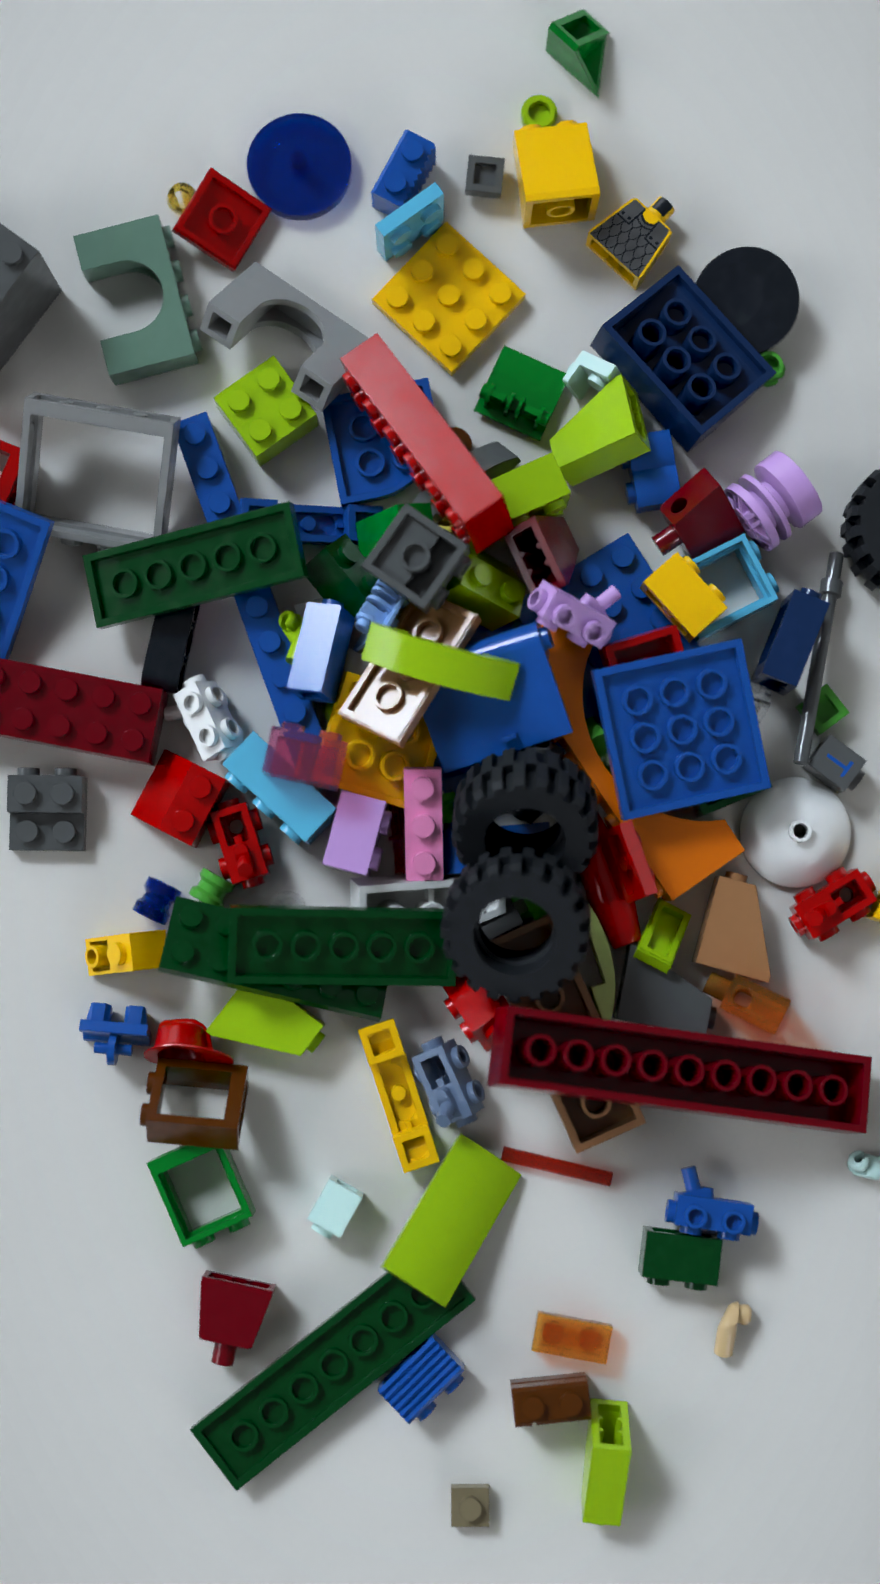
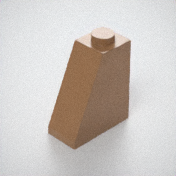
[691,871,771,983]

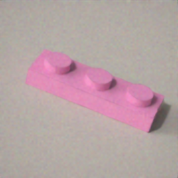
[403,767,444,881]

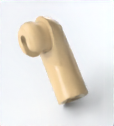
[714,1301,752,1358]

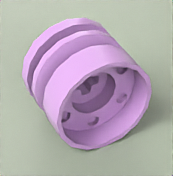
[724,451,823,551]

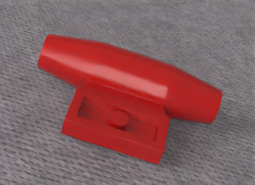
[578,812,658,949]

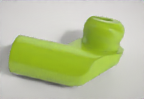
[278,610,303,665]

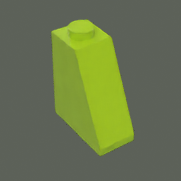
[550,374,651,487]
[206,990,326,1056]
[581,1398,631,1526]

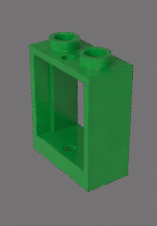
[147,1145,256,1249]

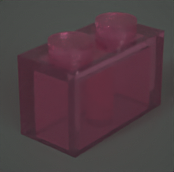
[262,722,349,792]

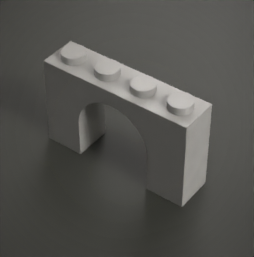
[200,261,369,412]

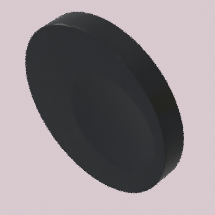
[696,247,800,354]

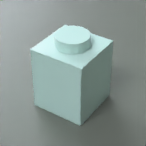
[307,1175,364,1238]

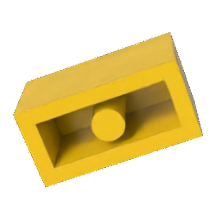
[640,552,728,643]

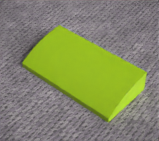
[380,1134,521,1308]

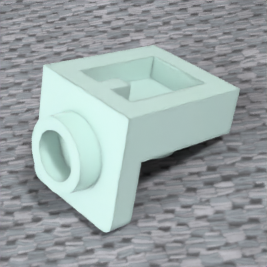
[563,350,621,400]

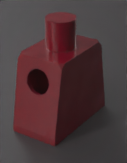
[651,467,746,559]
[199,1270,276,1367]

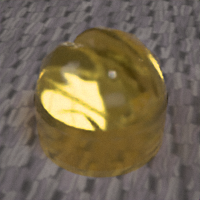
[167,183,195,214]

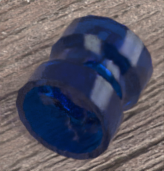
[132,876,182,925]

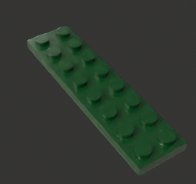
[190,1272,476,1491]

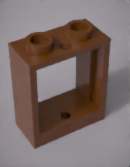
[140,1057,249,1150]

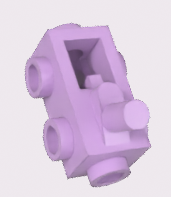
[527,579,622,649]

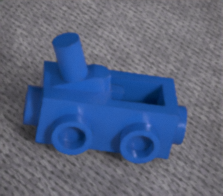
[665,1165,759,1241]

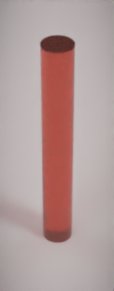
[500,1146,613,1187]

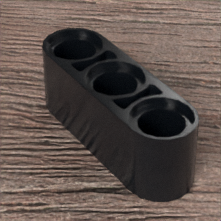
[141,605,200,694]

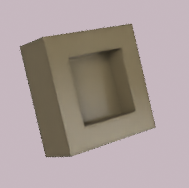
[451,1484,489,1527]

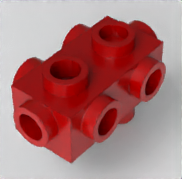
[207,798,275,890]
[788,866,877,942]

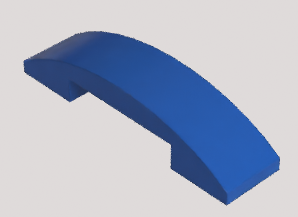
[240,498,383,545]

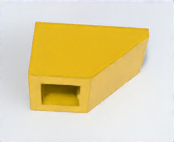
[85,929,166,976]

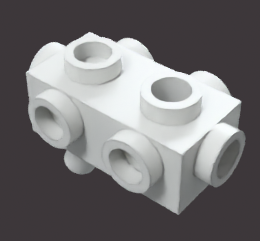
[164,674,243,764]

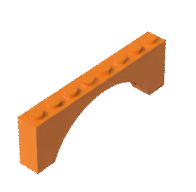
[541,625,745,901]

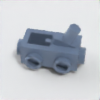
[411,1036,485,1128]

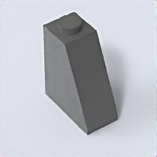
[614,945,717,1033]

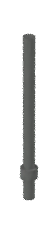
[793,551,844,765]

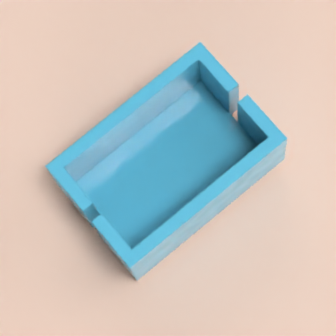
[222,731,337,845]

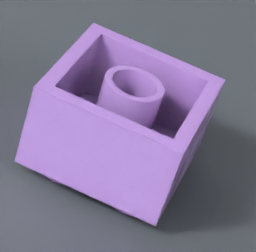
[322,790,393,877]

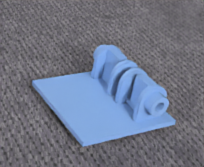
[353,580,410,652]

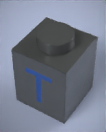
[802,734,867,793]

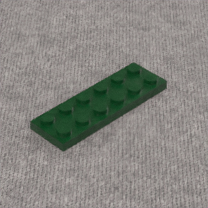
[82,501,309,629]
[158,896,387,1022]
[227,905,456,986]

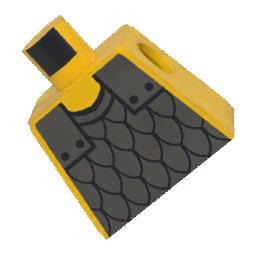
[586,196,675,290]

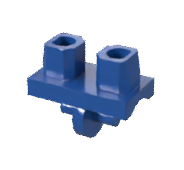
[79,1002,152,1066]

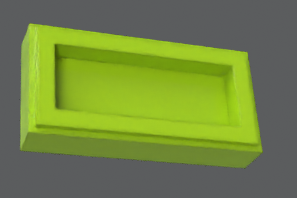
[633,898,692,974]

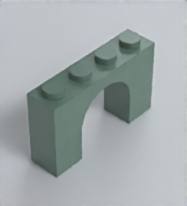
[73,214,202,386]

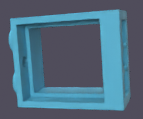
[692,533,779,643]

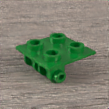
[474,345,566,441]

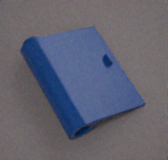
[423,621,573,773]

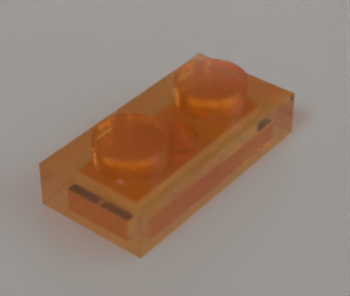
[531,1310,613,1365]

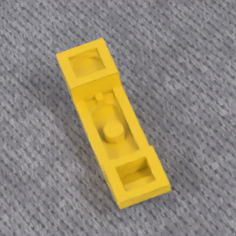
[358,1018,440,1173]

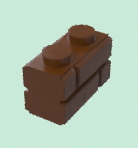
[510,1372,592,1427]

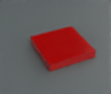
[172,167,272,272]

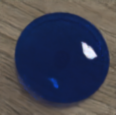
[247,113,352,221]

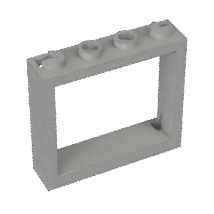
[15,392,181,551]

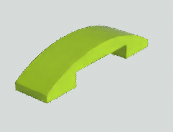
[361,621,520,701]

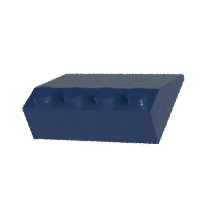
[590,265,777,453]

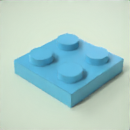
[375,182,444,262]

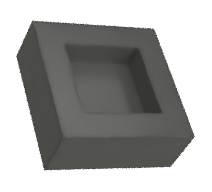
[465,155,505,199]

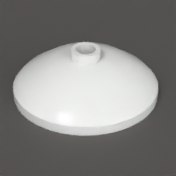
[739,777,851,888]

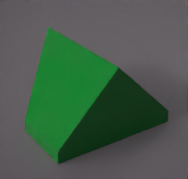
[546,9,610,98]

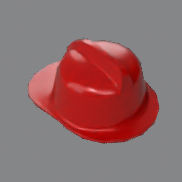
[144,1018,234,1064]

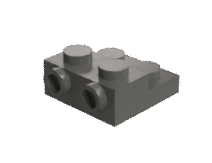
[361,503,472,614]
[7,768,87,851]

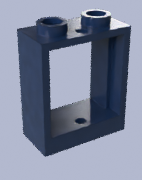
[750,588,830,696]

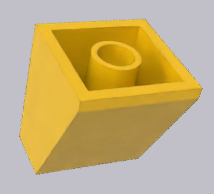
[513,120,600,228]

